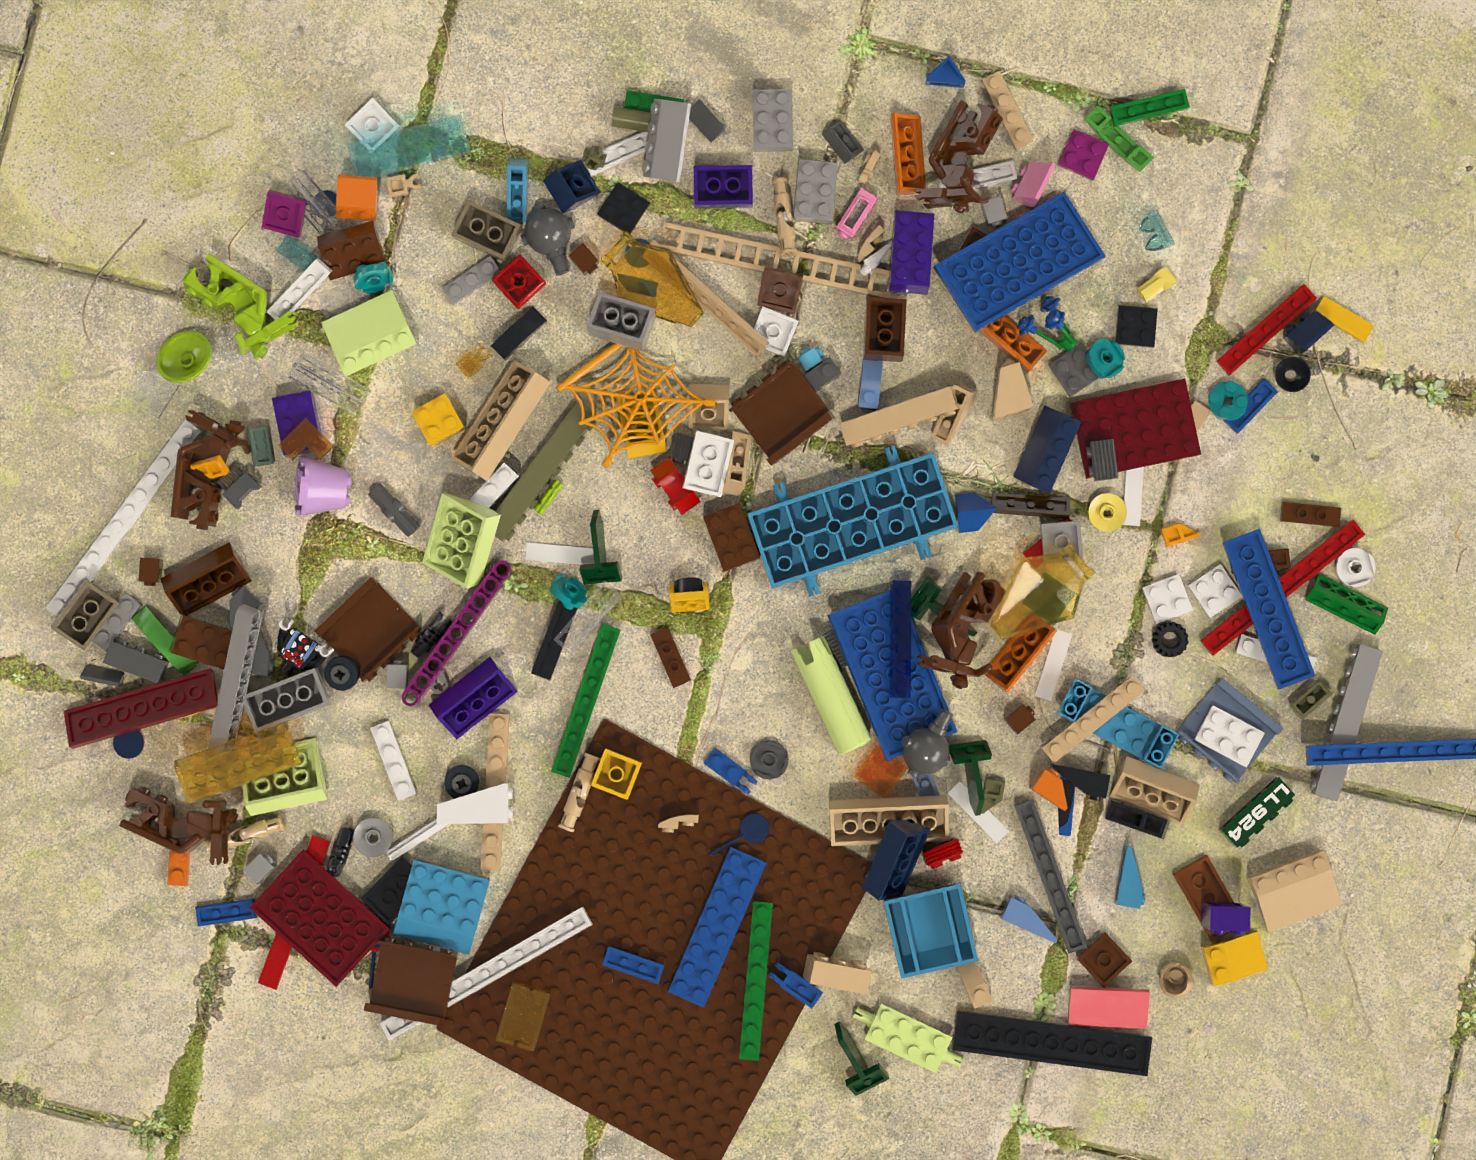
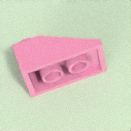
[1011,162,1055,210]

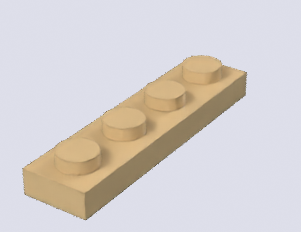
[982,71,1033,150]

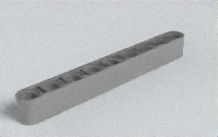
[205,604,263,773]

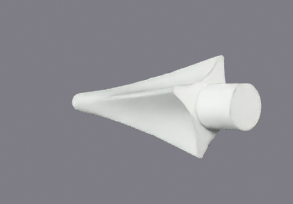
[860,240,892,276]

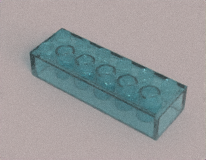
[347,113,471,177]

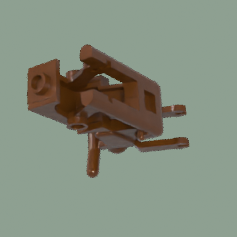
[914,100,1003,214]
[170,410,251,530]
[916,572,1006,689]
[119,786,238,865]

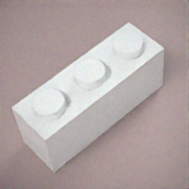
[468,463,520,509]

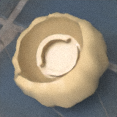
[1159,962,1194,999]

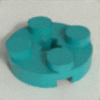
[353,262,393,294]
[1085,339,1125,379]
[1209,381,1248,421]
[549,574,588,610]

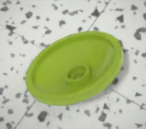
[156,331,212,383]

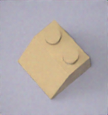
[689,383,729,430]

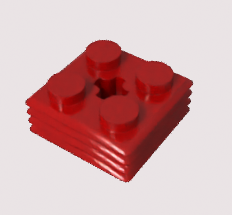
[492,254,546,309]
[921,838,963,869]

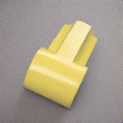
[1136,266,1178,302]

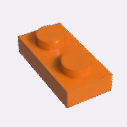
[167,850,190,886]

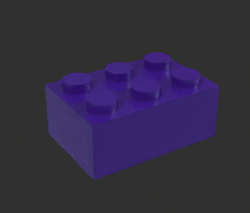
[693,165,753,209]
[272,390,325,457]
[1201,902,1251,935]

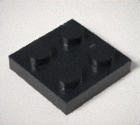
[597,182,651,236]
[1115,305,1158,348]

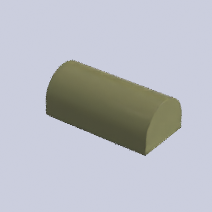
[611,107,652,132]
[1290,680,1332,720]

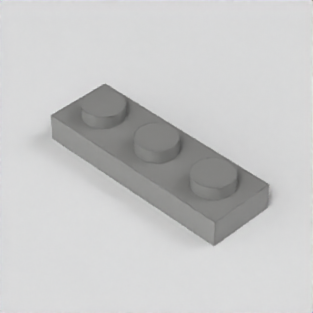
[442,256,501,305]
[92,593,142,652]

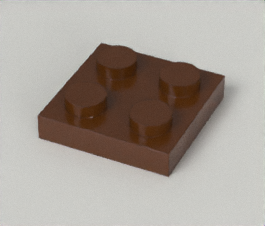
[757,267,804,314]
[1076,932,1132,988]

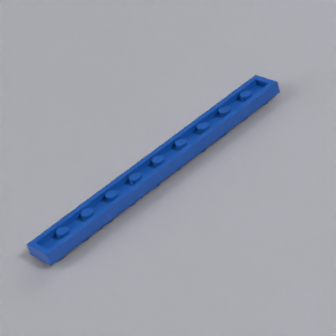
[1306,739,1476,766]

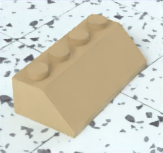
[1109,756,1200,825]

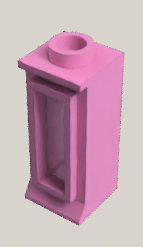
[835,188,878,240]

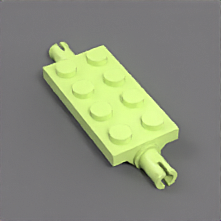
[852,1003,964,1073]

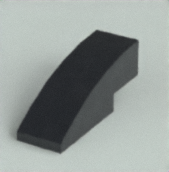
[491,307,547,361]
[1105,800,1170,840]

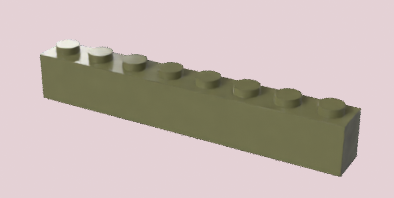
[495,402,597,542]

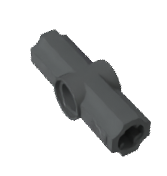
[368,483,420,537]

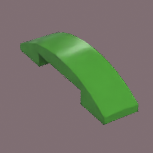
[1084,105,1154,172]
[132,605,199,676]

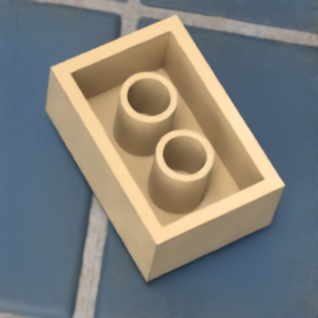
[803,952,872,995]

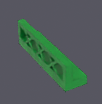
[1305,573,1388,635]

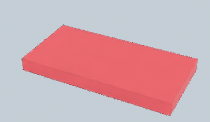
[1068,986,1150,1029]

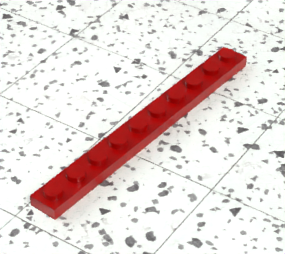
[1200,520,1366,656]

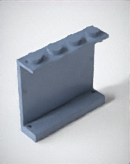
[1176,678,1283,783]

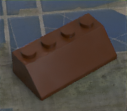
[160,542,252,616]

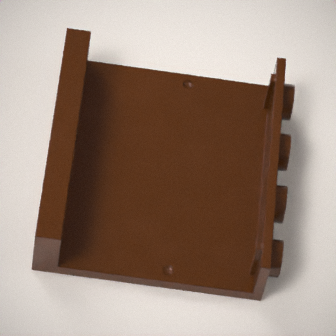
[729,361,835,466]
[314,577,422,682]
[364,937,458,1026]

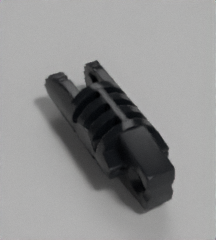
[411,611,453,658]
[327,827,354,877]

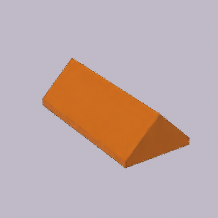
[890,113,926,195]
[979,315,1047,374]
[984,613,1057,692]

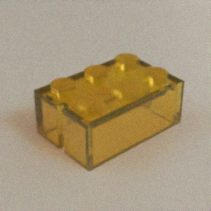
[496,981,552,1052]

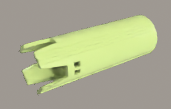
[791,636,872,755]

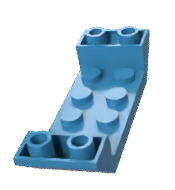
[1057,678,1180,769]

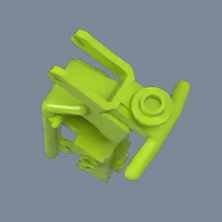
[183,253,296,360]

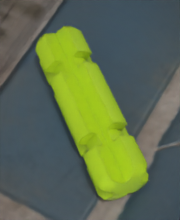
[534,479,563,515]

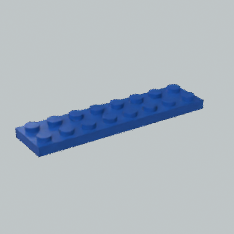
[1222,529,1316,690]
[668,847,767,1008]

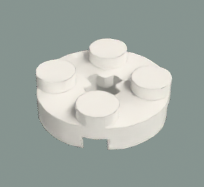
[1335,548,1376,587]

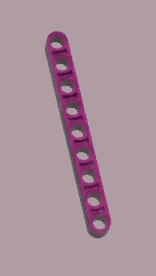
[402,560,512,707]

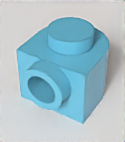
[798,347,824,372]

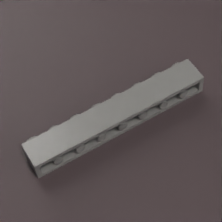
[1310,644,1383,801]

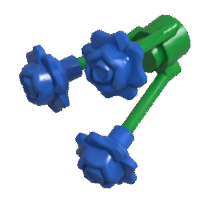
[1017,296,1078,351]

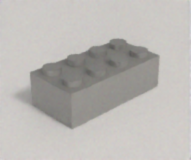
[244,668,332,733]

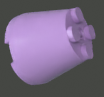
[294,456,351,515]

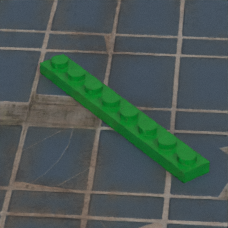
[551,624,621,778]
[739,901,773,1061]

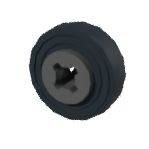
[324,656,360,691]
[444,765,480,799]

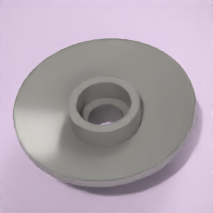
[353,818,393,857]

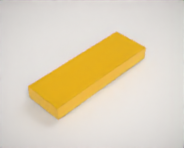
[1315,296,1374,343]

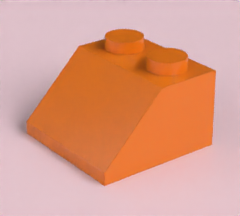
[336,175,378,221]
[1029,768,1068,811]

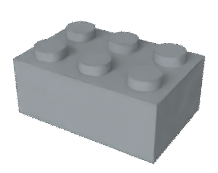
[753,89,793,152]
[793,159,838,225]
[586,292,656,352]

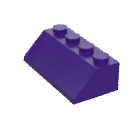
[429,657,518,740]

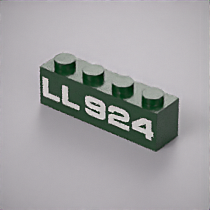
[1218,777,1295,848]

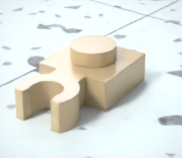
[858,150,881,186]
[386,174,422,198]

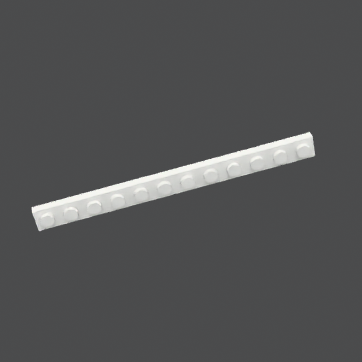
[46,420,202,616]
[380,907,593,1041]

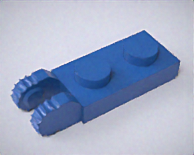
[703,748,758,794]
[768,962,823,1009]

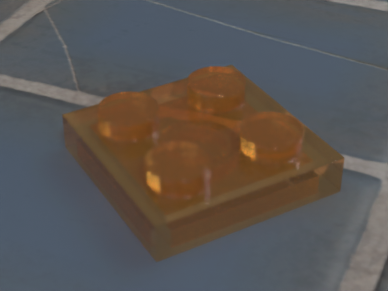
[853,745,908,798]

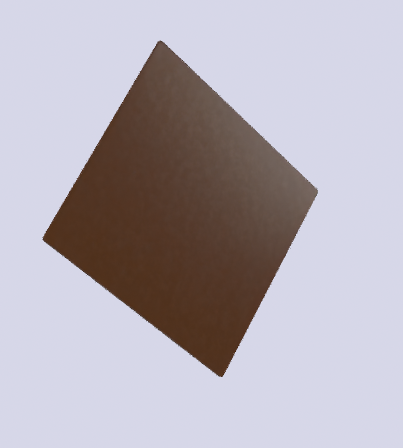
[436,720,872,1160]

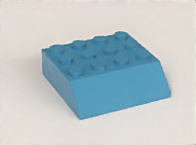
[393,858,490,955]
[883,882,978,979]

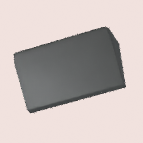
[689,99,726,143]
[822,119,864,164]
[80,665,125,687]

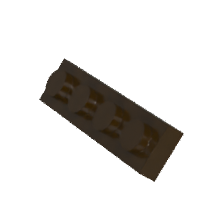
[991,492,1070,519]

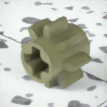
[581,145,607,170]

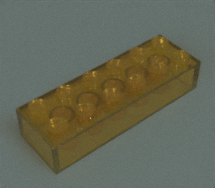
[174,721,301,804]

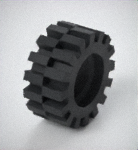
[1152,622,1189,657]

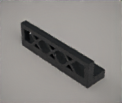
[531,600,578,681]

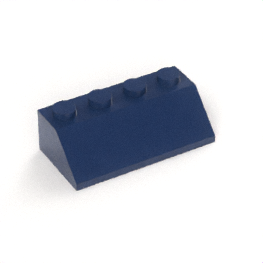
[1013,405,1081,494]
[862,819,931,901]

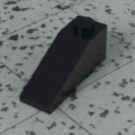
[1050,764,1111,801]

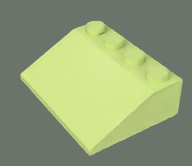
[321,290,417,377]
[422,493,501,588]
[239,738,327,816]

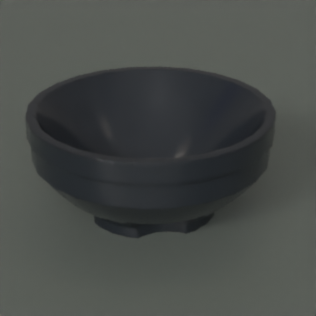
[1275,357,1311,392]

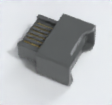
[217,465,262,509]

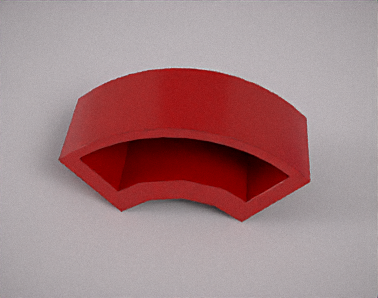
[650,457,701,515]

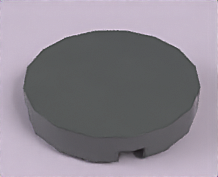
[750,741,789,780]

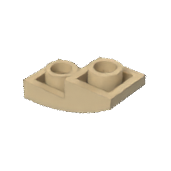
[857,225,885,264]
[658,814,699,833]

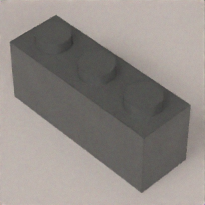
[103,639,169,683]

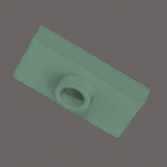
[247,425,274,467]

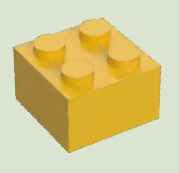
[411,393,466,448]
[591,749,642,800]

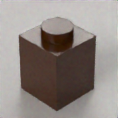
[569,243,599,276]
[138,558,163,586]
[1004,704,1036,735]

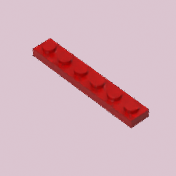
[1216,284,1317,376]

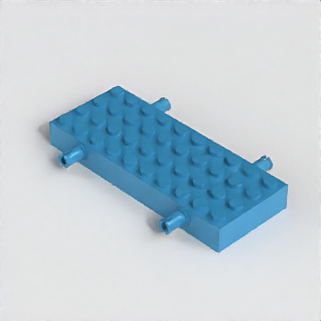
[747,445,958,597]

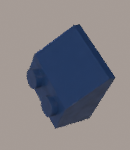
[543,160,601,213]
[1283,310,1335,355]

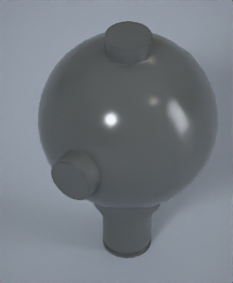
[520,204,575,276]
[901,708,953,778]

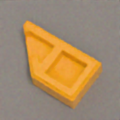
[190,455,230,479]
[1160,523,1201,547]

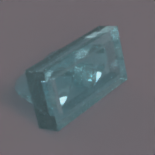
[1139,210,1175,251]
[276,235,320,271]

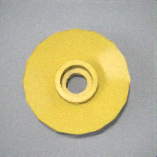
[1088,493,1127,532]

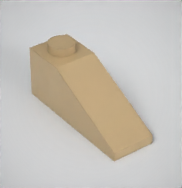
[931,384,977,446]
[722,431,751,496]
[956,962,993,1008]

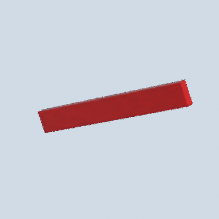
[258,835,331,990]

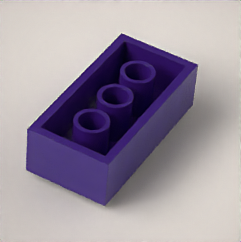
[889,210,935,295]

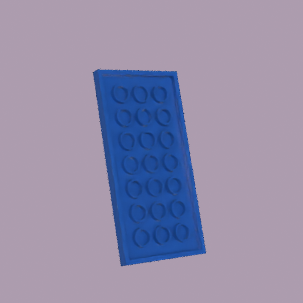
[933,192,1106,333]
[827,587,957,761]

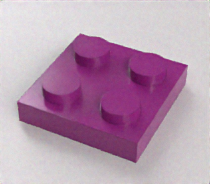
[1057,129,1109,181]
[261,190,307,238]

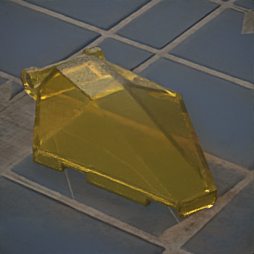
[600,231,704,328]
[990,543,1096,640]

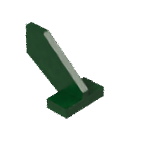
[579,510,623,585]
[907,577,978,637]
[949,740,992,816]
[834,1021,889,1096]

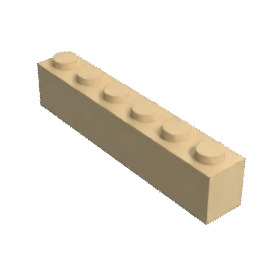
[839,386,960,448]

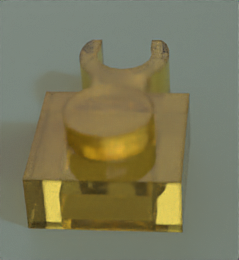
[455,346,491,379]

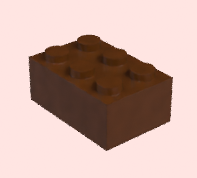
[317,221,386,280]
[863,297,907,362]
[703,503,760,572]
[169,614,232,669]

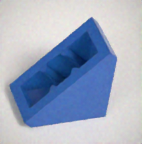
[925,56,966,88]
[954,492,997,533]

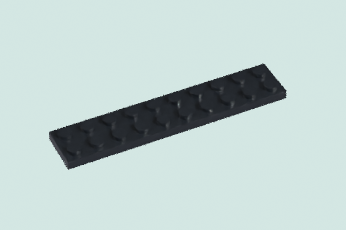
[952,1010,1152,1076]

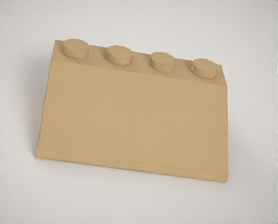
[1247,850,1341,933]

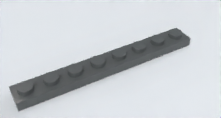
[1014,799,1087,954]

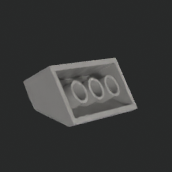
[642,99,691,182]

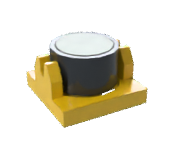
[669,577,710,613]

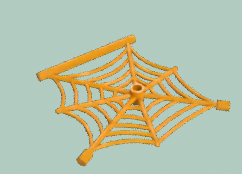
[556,343,716,468]

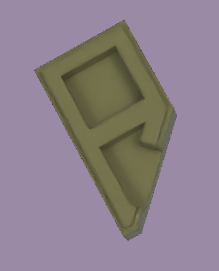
[981,778,1005,814]

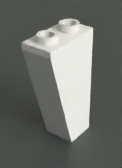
[437,783,513,824]

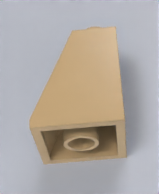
[992,360,1033,422]

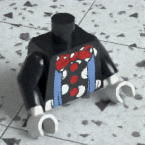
[277,616,334,676]

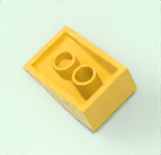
[616,391,666,459]
[1200,931,1268,986]

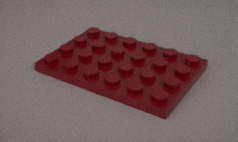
[1070,378,1201,479]
[249,849,390,987]

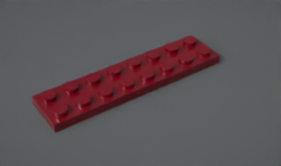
[64,668,218,749]

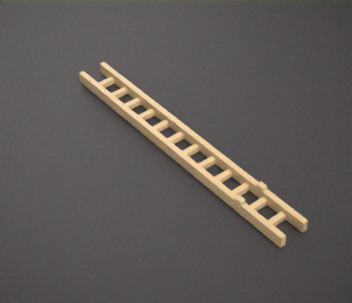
[661,222,908,304]

